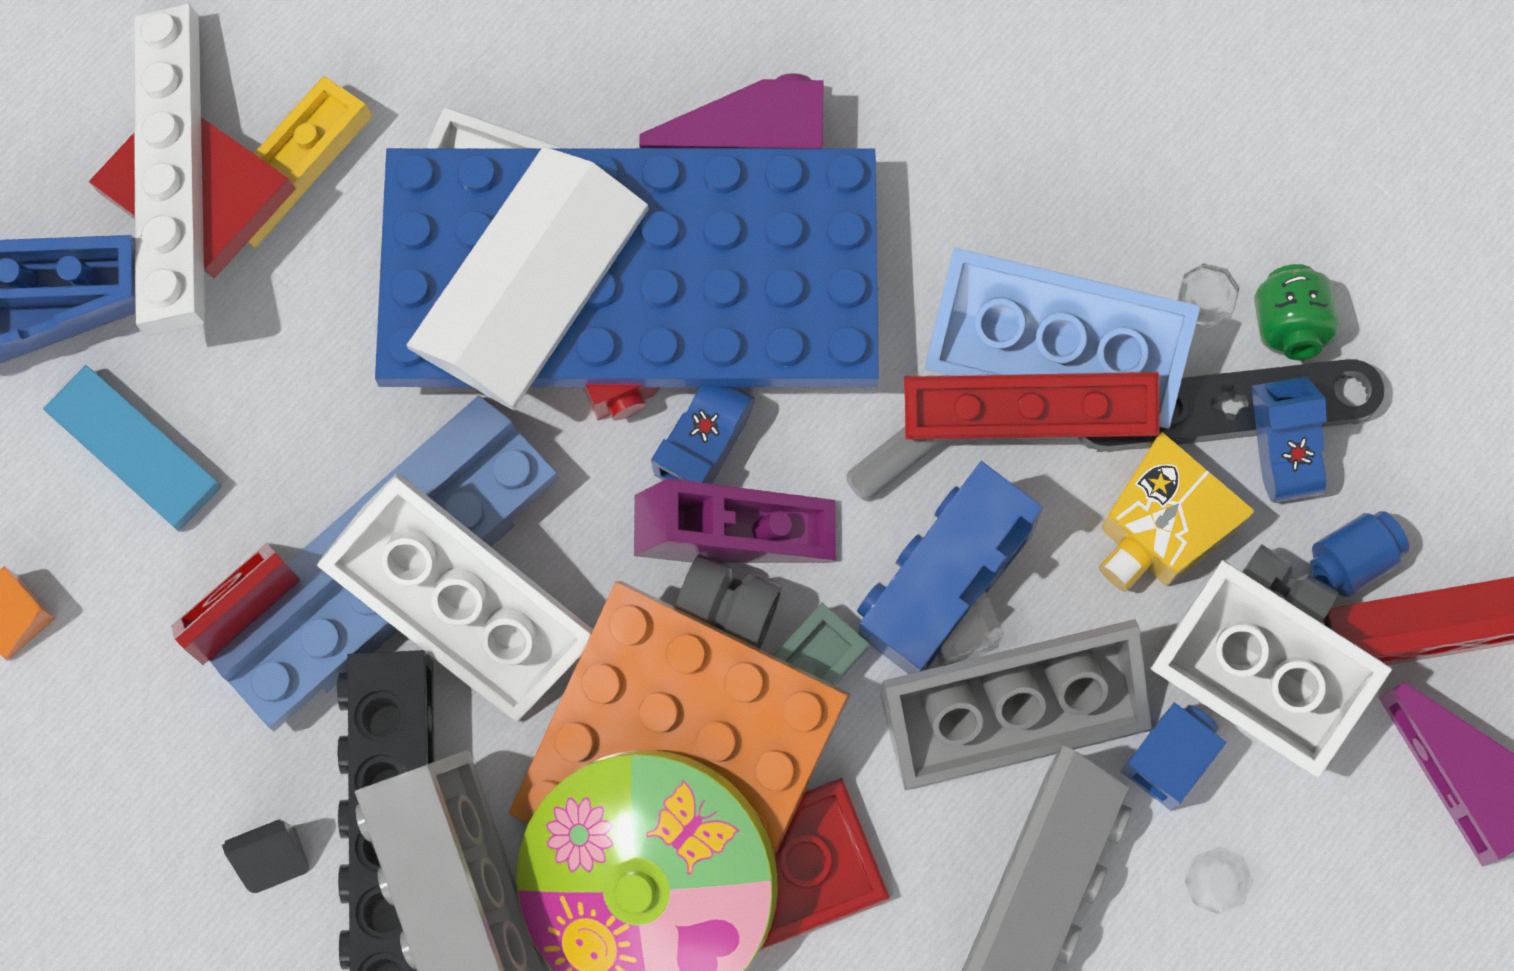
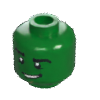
[1254,264,1340,361]

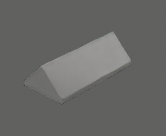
[880,619,1152,790]

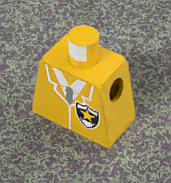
[1099,432,1254,592]

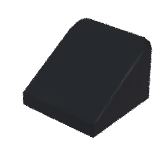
[222,819,309,893]

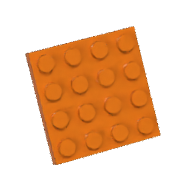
[508,581,851,857]

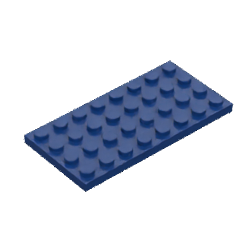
[375,148,879,387]

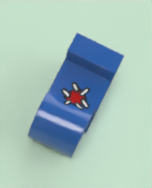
[1251,377,1327,503]
[651,386,755,484]

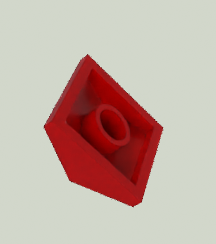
[171,543,300,665]

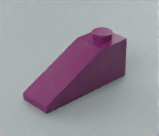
[639,73,824,149]
[634,478,836,563]
[1379,682,1514,867]

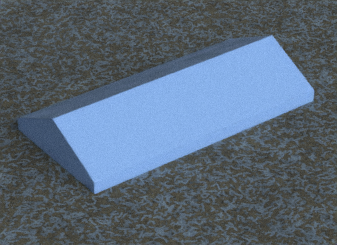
[924,247,1201,429]

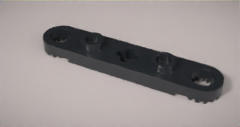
[1077,359,1384,453]

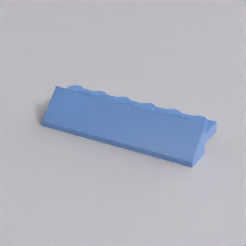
[209,395,559,732]

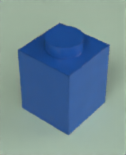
[1120,702,1227,811]

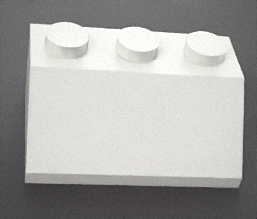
[1150,560,1392,779]

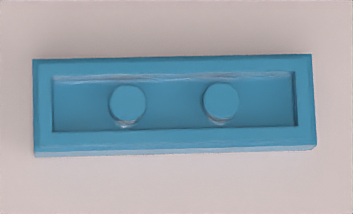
[43,365,222,532]

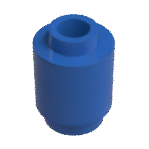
[1310,511,1409,597]

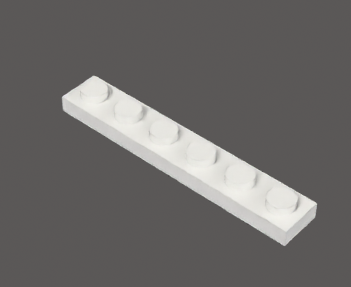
[134,3,205,336]

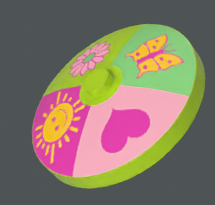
[516,750,778,971]

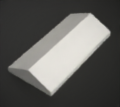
[406,146,649,411]
[317,472,593,723]

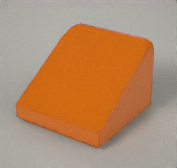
[0,566,56,661]

